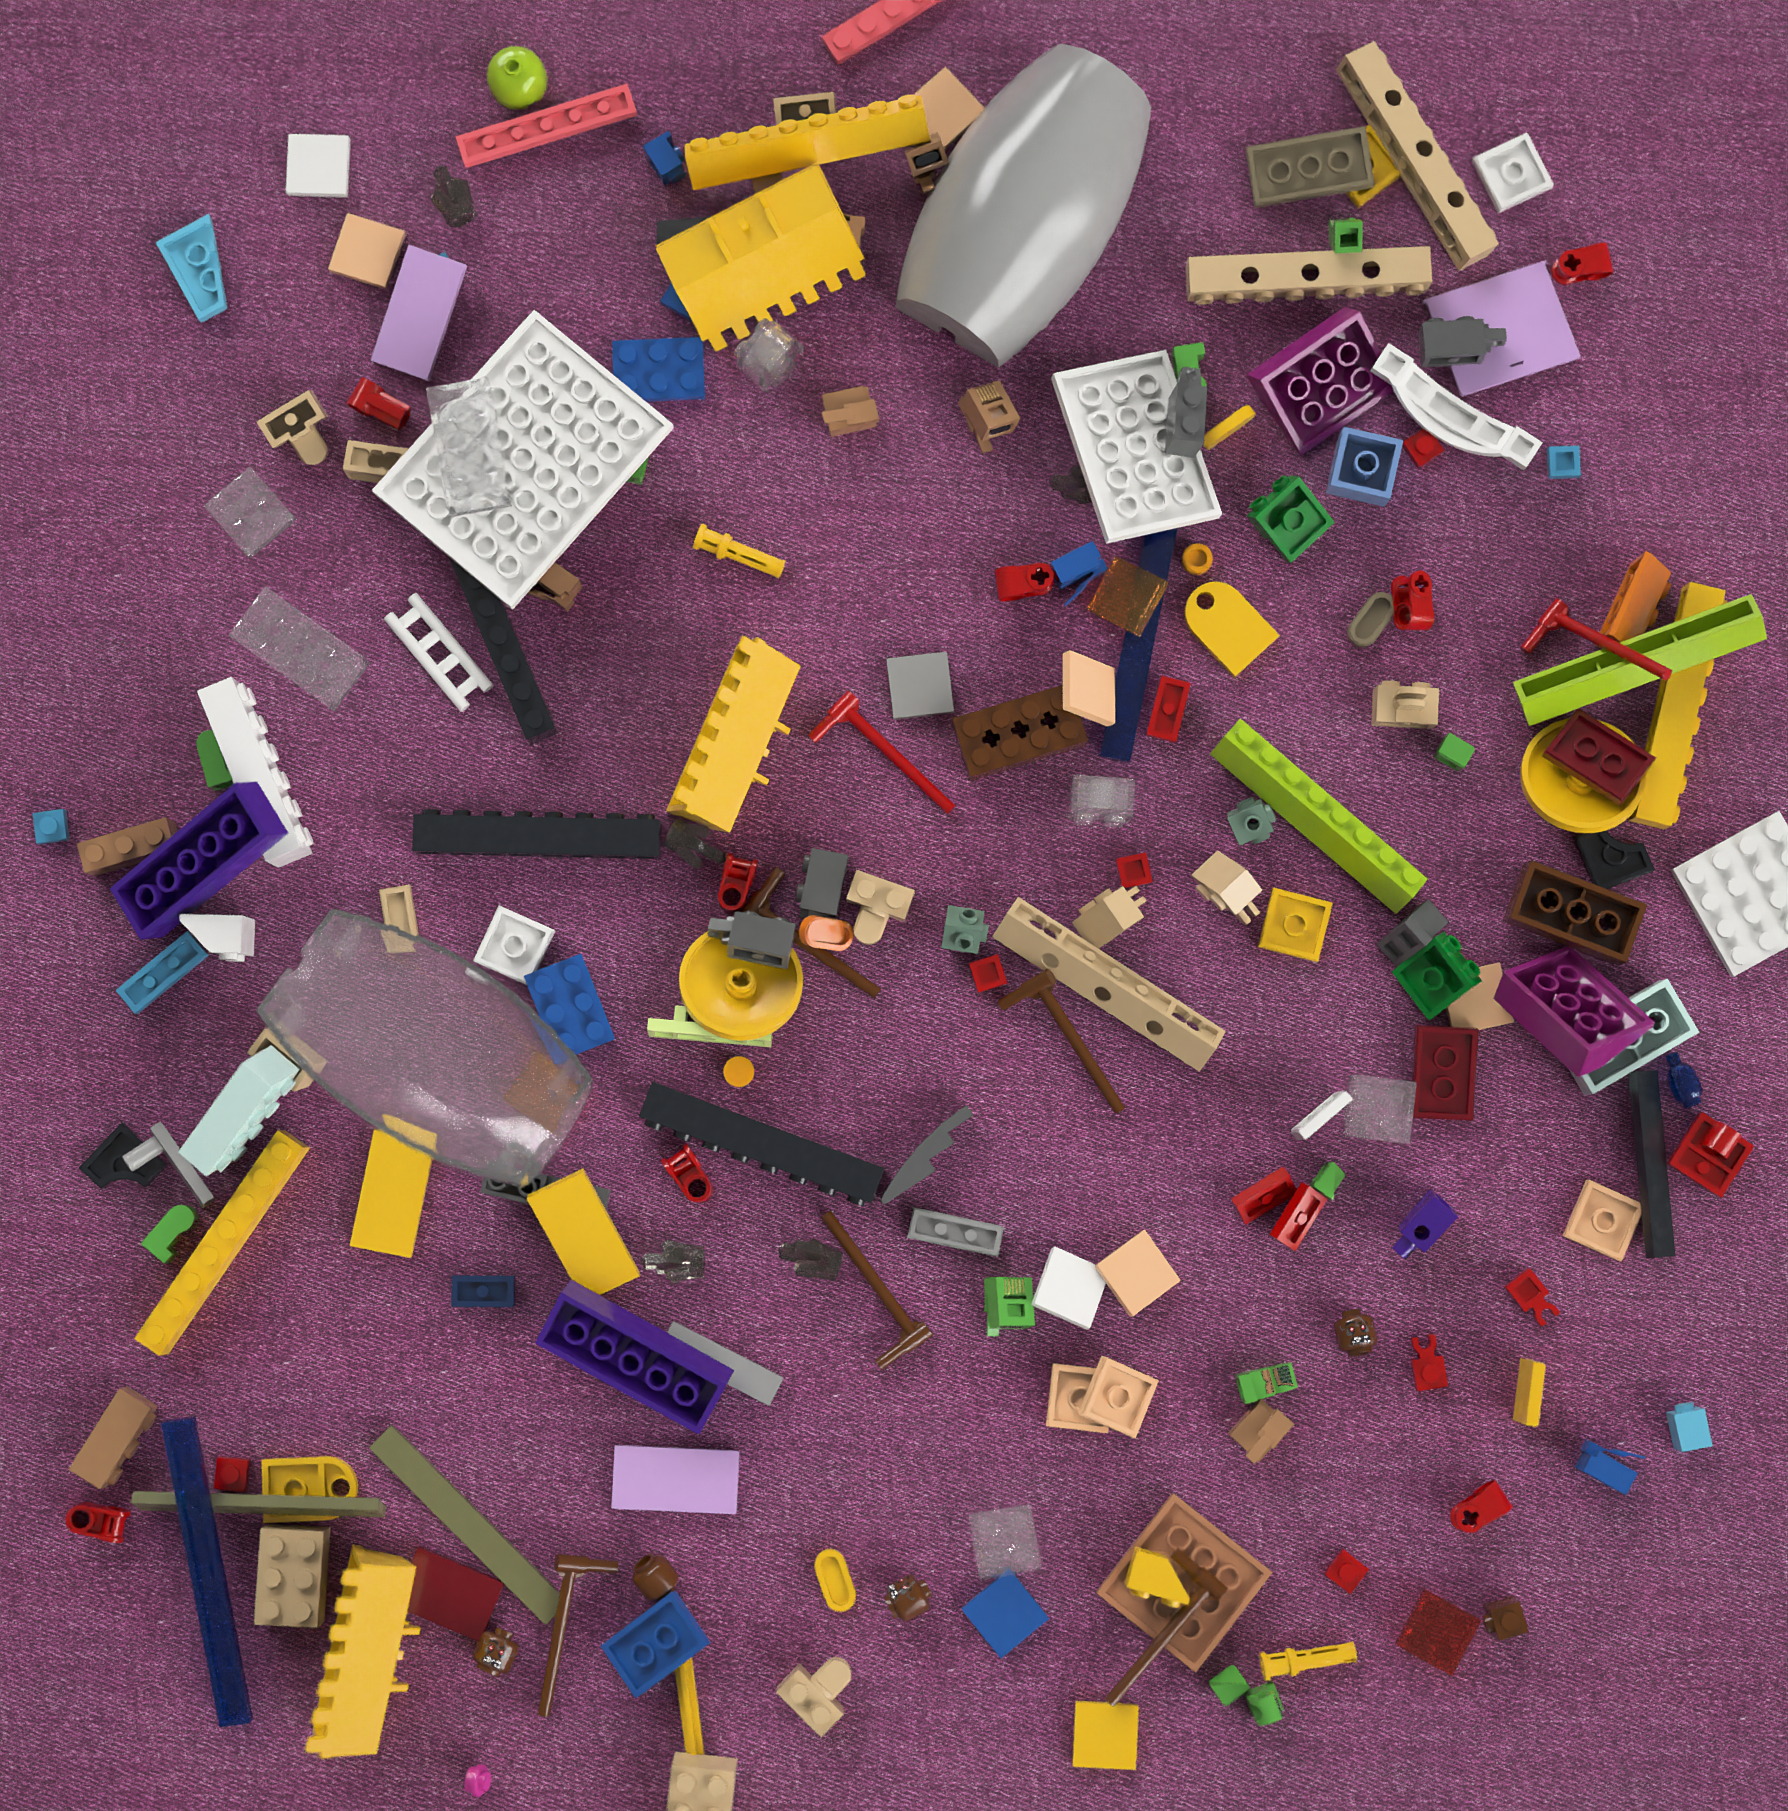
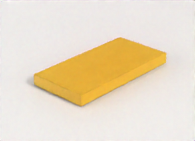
[350,1124,437,1258]
[527,1169,640,1295]

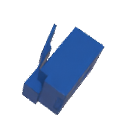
[1050,541,1108,608]
[1575,1439,1645,1495]

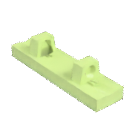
[647,1005,772,1047]

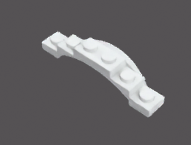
[1371,343,1543,470]

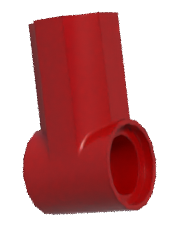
[346,377,412,431]

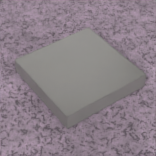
[886,652,954,720]

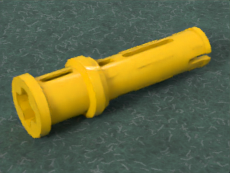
[693,523,786,579]
[1259,1642,1357,1681]

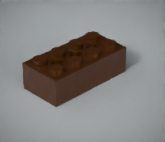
[952,685,1088,781]
[1503,860,1647,965]

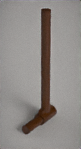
[741,866,881,999]
[998,969,1125,1114]
[821,1210,933,1370]
[1104,1548,1228,1707]
[538,1554,618,1717]

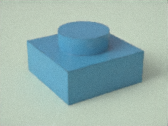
[1546,446,1581,479]
[33,809,70,845]

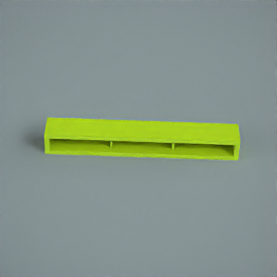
[1513,594,1767,726]
[1210,718,1428,914]

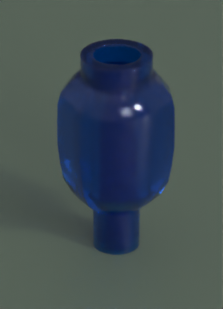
[1666,1052,1703,1109]

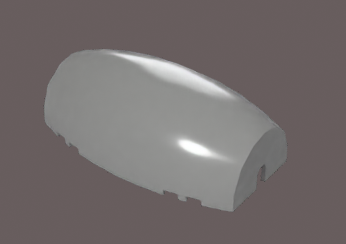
[895,44,1151,368]

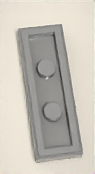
[907,1207,1004,1257]

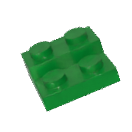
[1246,475,1335,563]
[1392,932,1482,1021]

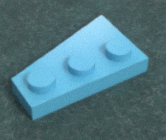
[156,214,228,323]

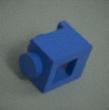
[643,131,686,186]

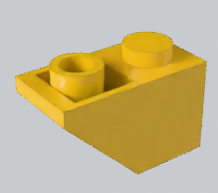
[1125,1546,1190,1608]

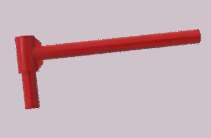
[1520,598,1672,680]
[807,690,956,814]

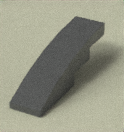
[881,1105,973,1205]

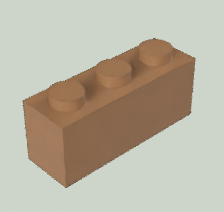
[76,817,177,877]
[68,1386,158,1489]

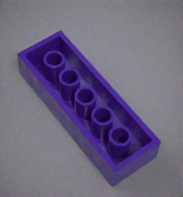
[110,782,289,940]
[535,1279,735,1435]

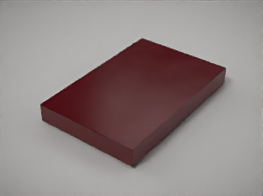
[1542,708,1656,807]
[1410,1025,1479,1121]
[407,1546,505,1641]

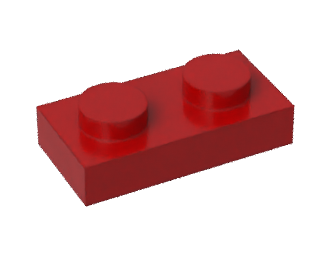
[1146,675,1191,743]
[1231,1166,1297,1225]
[1269,1182,1327,1252]

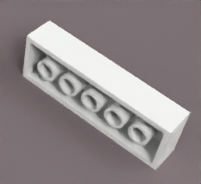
[197,677,313,868]

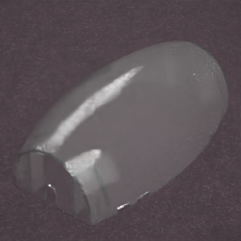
[256,909,593,1188]

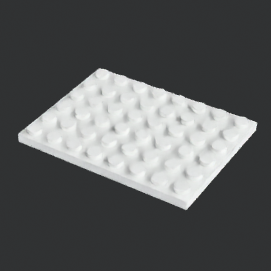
[372,310,674,610]

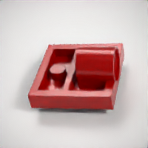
[1667,1112,1754,1198]

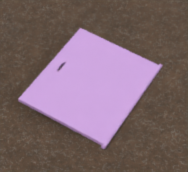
[1422,260,1581,397]

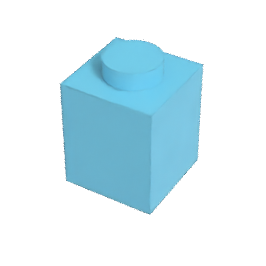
[1666,1402,1713,1452]

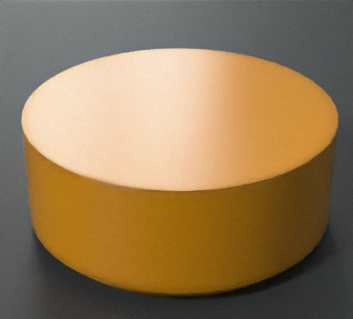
[1181,543,1213,575]
[723,1056,755,1087]

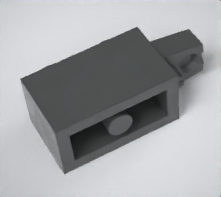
[1418,316,1507,368]
[1165,367,1207,458]
[795,848,849,918]
[707,911,796,969]

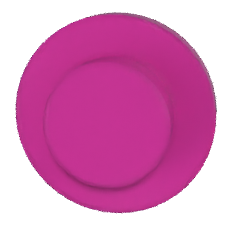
[465,1764,491,1797]

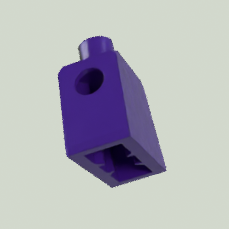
[1392,1189,1458,1260]

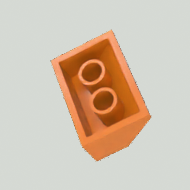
[1594,551,1671,649]

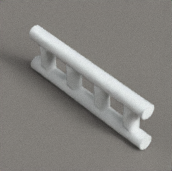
[384,593,494,712]

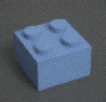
[1325,427,1403,507]

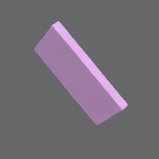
[371,244,467,381]
[611,1445,740,1514]

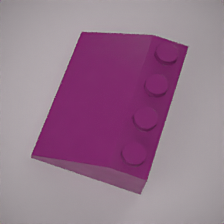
[1247,307,1394,455]
[1493,946,1655,1077]

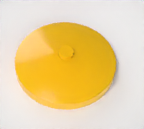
[1520,719,1646,833]
[679,931,803,1040]

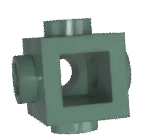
[1227,797,1277,846]
[941,905,989,954]

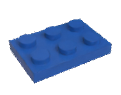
[612,337,705,402]
[524,954,615,1062]
[601,1590,711,1699]

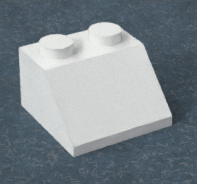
[179,914,255,962]

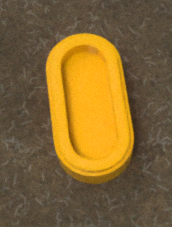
[1203,405,1256,450]
[814,1549,856,1612]

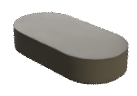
[1347,592,1394,648]

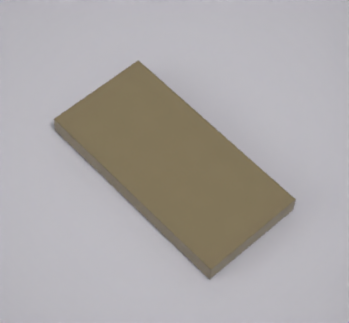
[1245,126,1375,208]

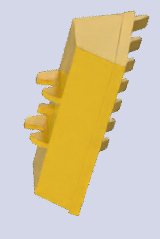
[656,162,866,351]
[665,636,801,833]
[305,1544,421,1758]

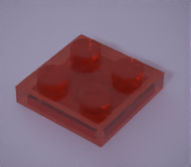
[1395,1588,1482,1676]

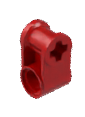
[1551,242,1614,285]
[994,563,1054,602]
[1391,570,1435,631]
[718,852,759,914]
[661,1143,713,1203]
[1450,1479,1513,1533]
[65,1502,131,1543]

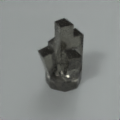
[431,166,478,228]
[1049,465,1092,504]
[663,818,726,869]
[778,1238,843,1282]
[641,1239,705,1284]

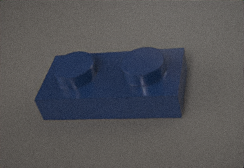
[451,1275,515,1307]

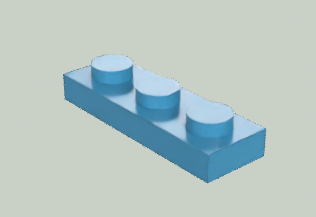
[116,931,209,1014]

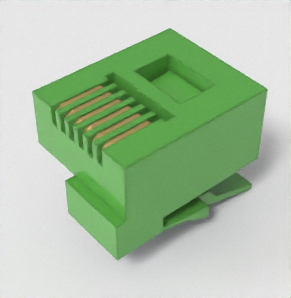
[984,1277,1035,1337]

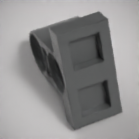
[1376,899,1449,967]

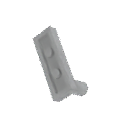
[122,1121,214,1208]

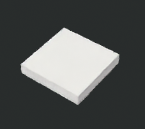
[1472,133,1554,213]
[286,134,350,197]
[473,905,555,985]
[1290,1091,1353,1140]
[1031,1247,1106,1330]

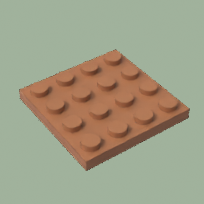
[1096,1492,1273,1672]

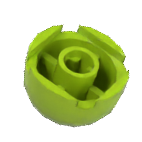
[487,46,547,110]

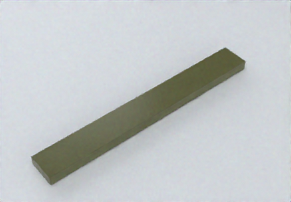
[369,1425,560,1625]
[131,1491,386,1518]

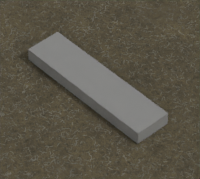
[667,1321,784,1406]

